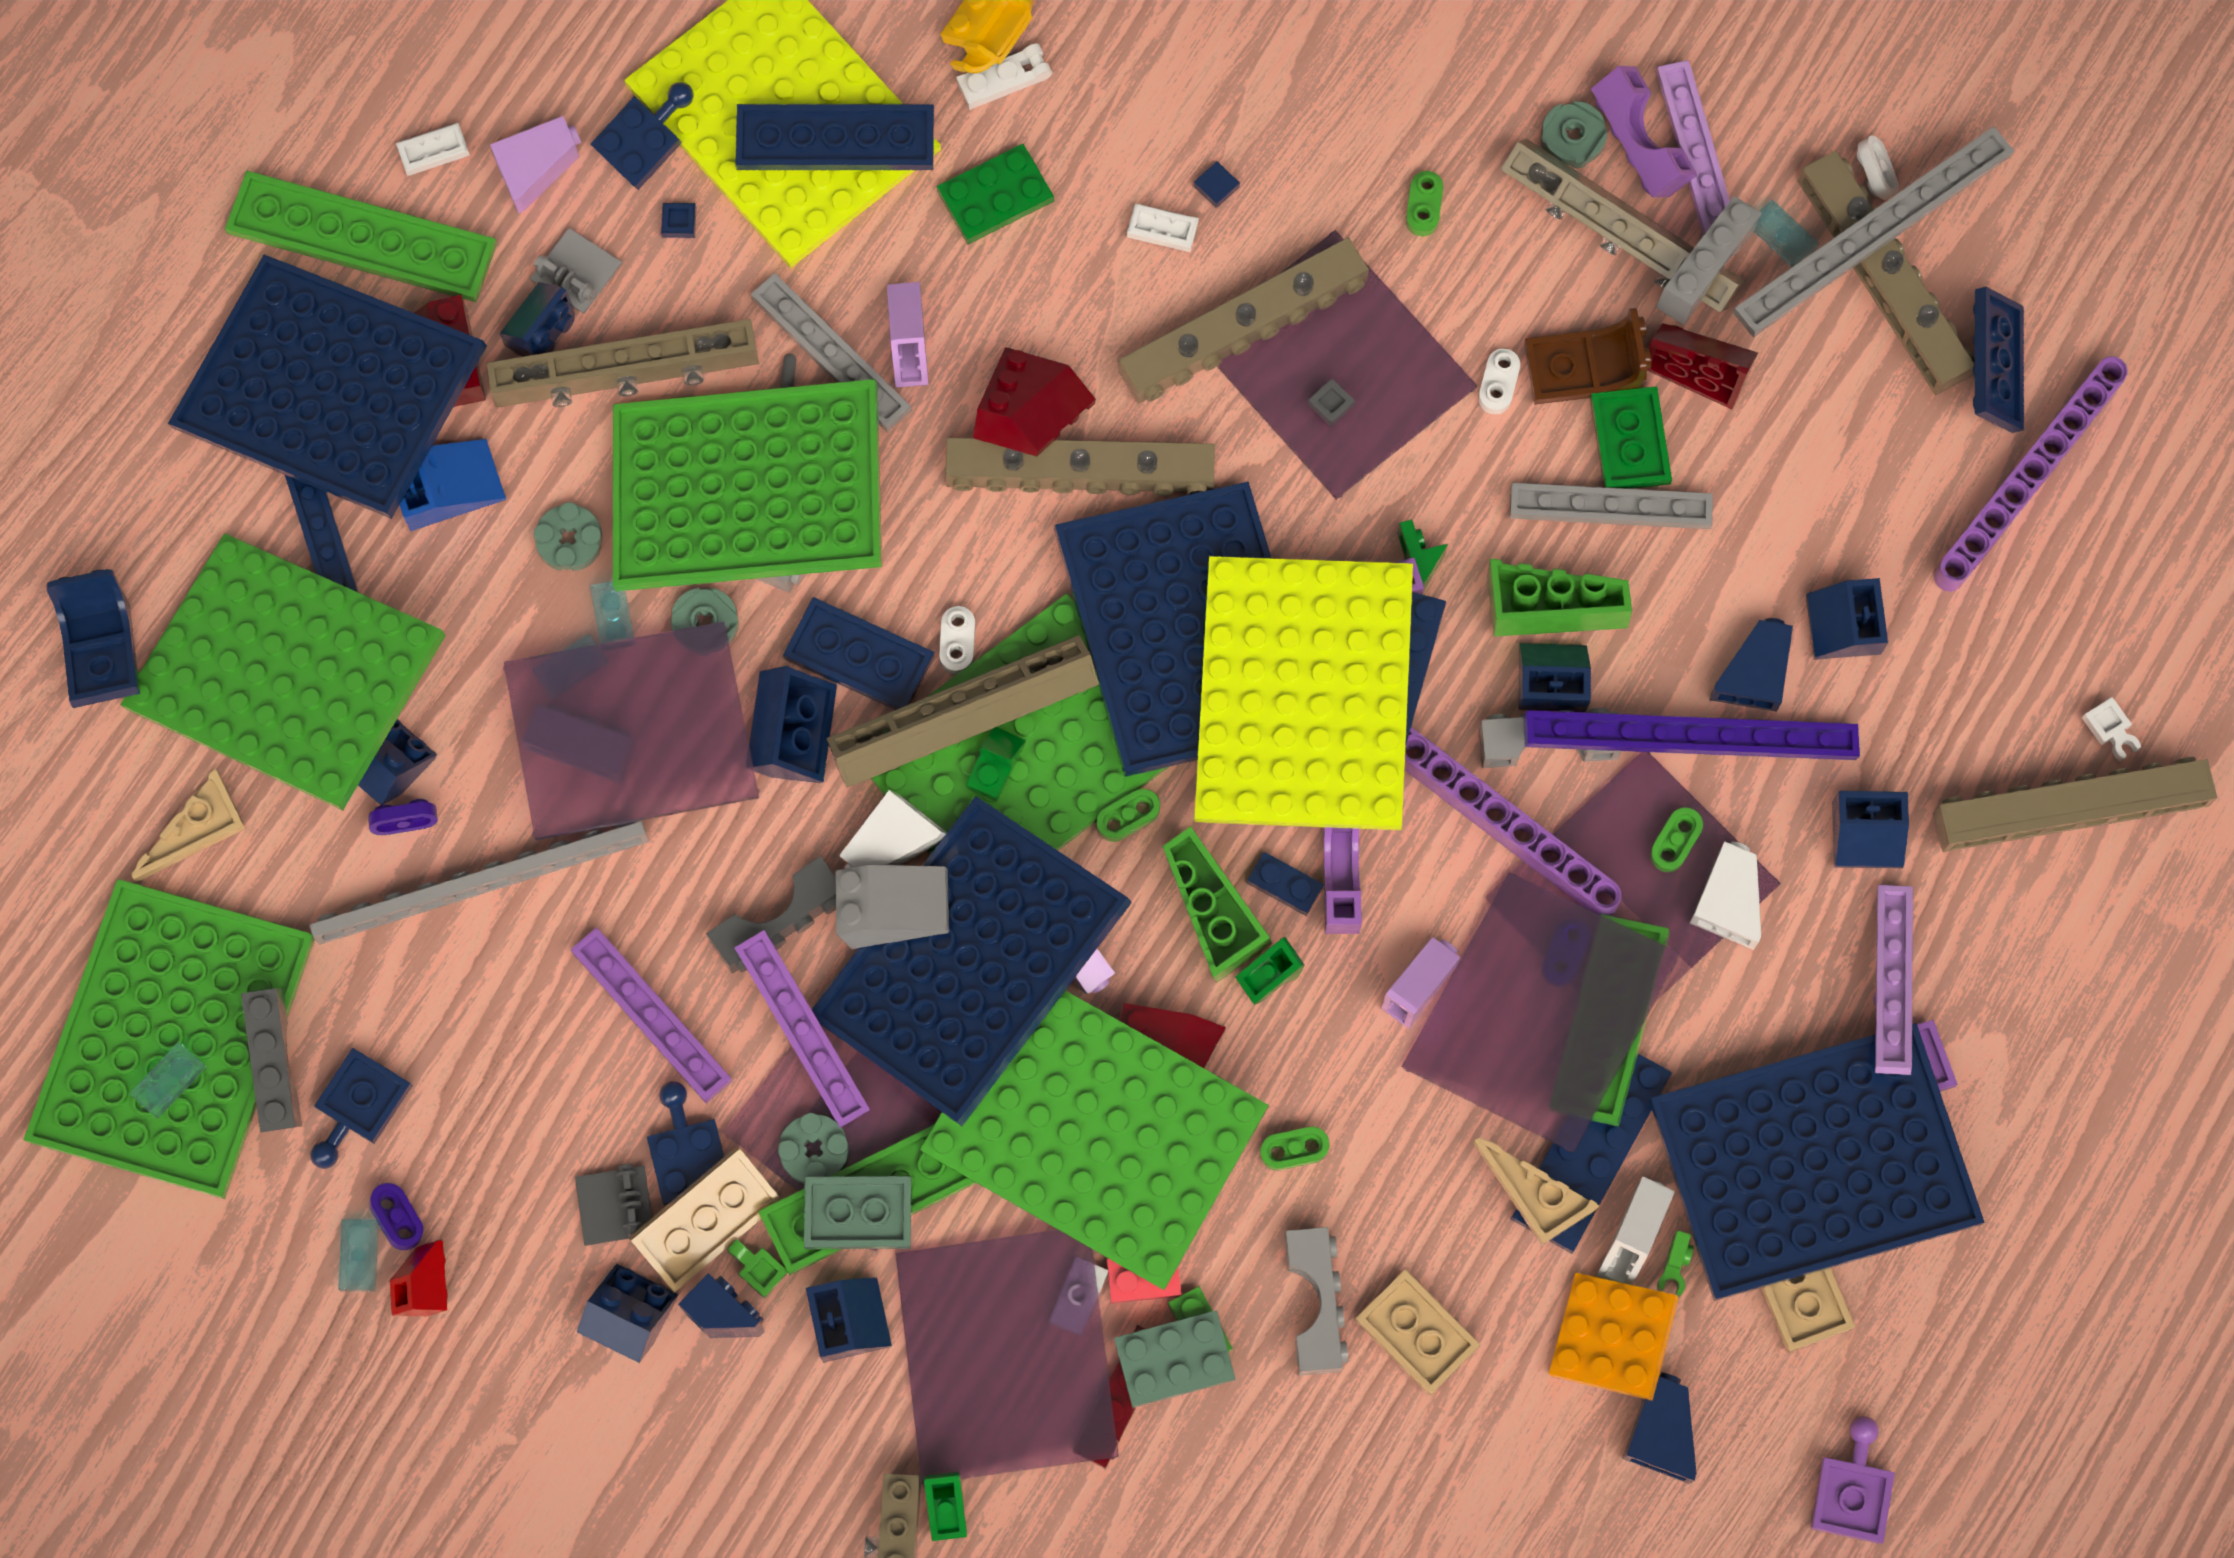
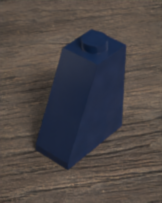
[1710,618,1793,712]
[1622,1373,1697,1484]

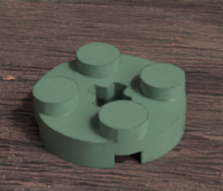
[1541,101,1607,169]
[534,502,602,571]
[671,588,739,657]
[778,1113,849,1184]

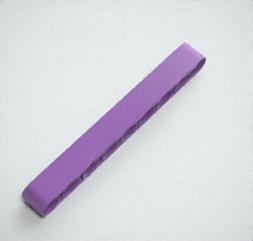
[1934,356,2128,592]
[1405,727,1621,918]

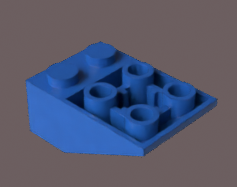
[400,439,507,531]

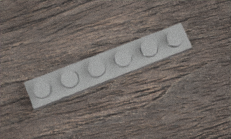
[751,273,912,433]
[1510,483,1713,529]

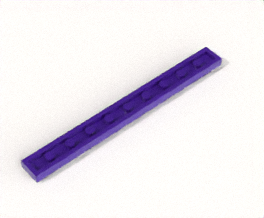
[1524,710,1860,760]

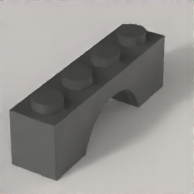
[706,856,836,974]
[241,988,302,1133]

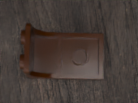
[1524,308,1651,405]

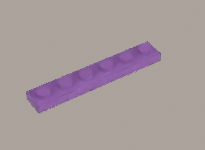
[570,927,732,1104]
[734,930,870,1128]

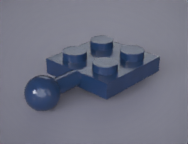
[590,82,694,190]
[310,1048,413,1169]
[647,1081,725,1205]

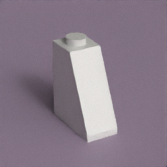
[839,790,947,869]
[1690,841,1761,950]
[1596,1177,1675,1285]

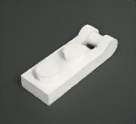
[956,43,1053,110]

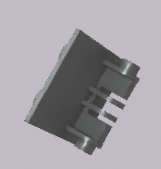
[575,1164,652,1246]

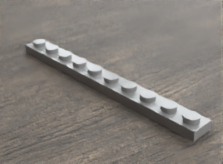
[1733,126,2014,338]
[309,820,649,945]

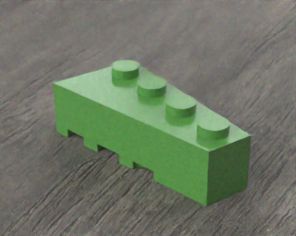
[1487,558,1632,637]
[1163,826,1273,983]

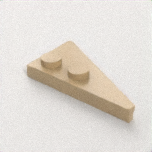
[131,769,246,882]
[1473,1137,1599,1245]

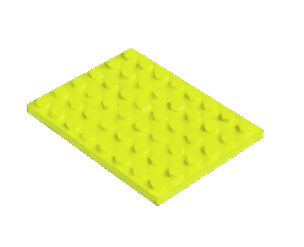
[624,0,941,269]
[1194,556,1413,830]

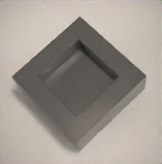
[1308,379,1355,427]

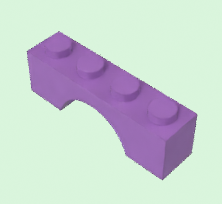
[1591,66,1697,197]
[1323,827,1362,934]

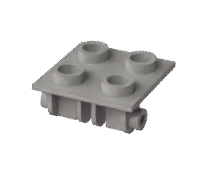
[530,228,622,314]

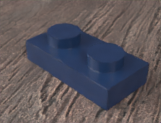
[1247,852,1324,916]

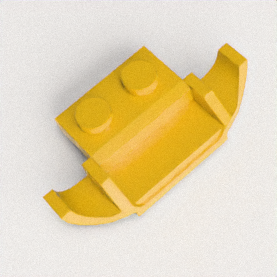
[940,0,1033,73]

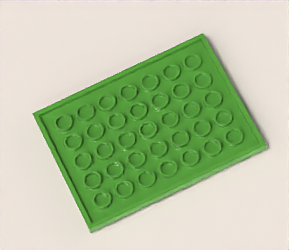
[613,379,882,591]
[120,533,446,811]
[870,594,1169,855]
[23,879,315,1199]
[920,990,1269,1291]

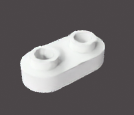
[1857,135,1899,200]
[1478,349,1520,415]
[940,606,975,674]

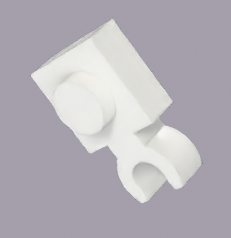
[2082,697,2141,762]

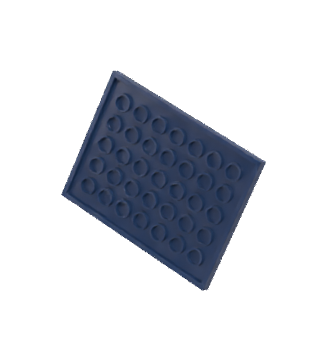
[168,254,487,519]
[1054,482,1272,777]
[812,796,1132,1127]
[1649,1023,1985,1301]

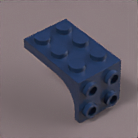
[46,569,140,708]

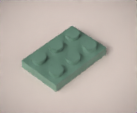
[804,1176,912,1249]
[1114,1310,1236,1408]

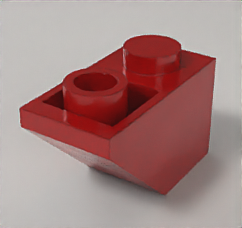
[390,1240,448,1317]

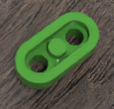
[1406,171,1443,237]
[1097,789,1160,842]
[1650,808,1703,872]
[1260,1127,1330,1171]

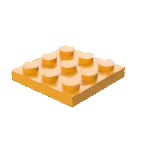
[1549,1273,1679,1401]

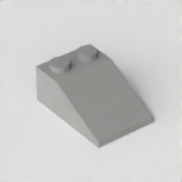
[836,865,949,949]

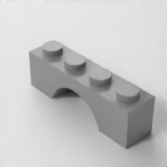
[1656,196,1762,325]
[1479,708,1621,768]
[1285,1227,1348,1376]

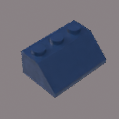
[746,666,837,783]

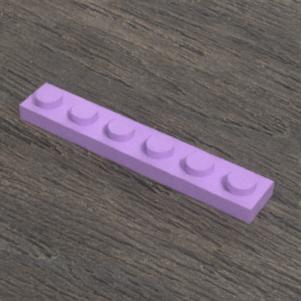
[1656,60,1730,236]
[1875,885,1913,1075]

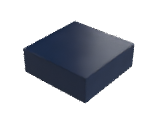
[1193,161,1240,208]
[661,203,697,238]

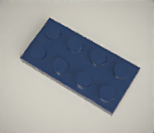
[1973,286,2024,433]
[783,597,935,710]

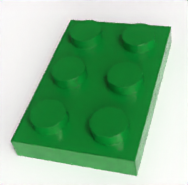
[937,144,1054,245]
[1590,386,1672,489]

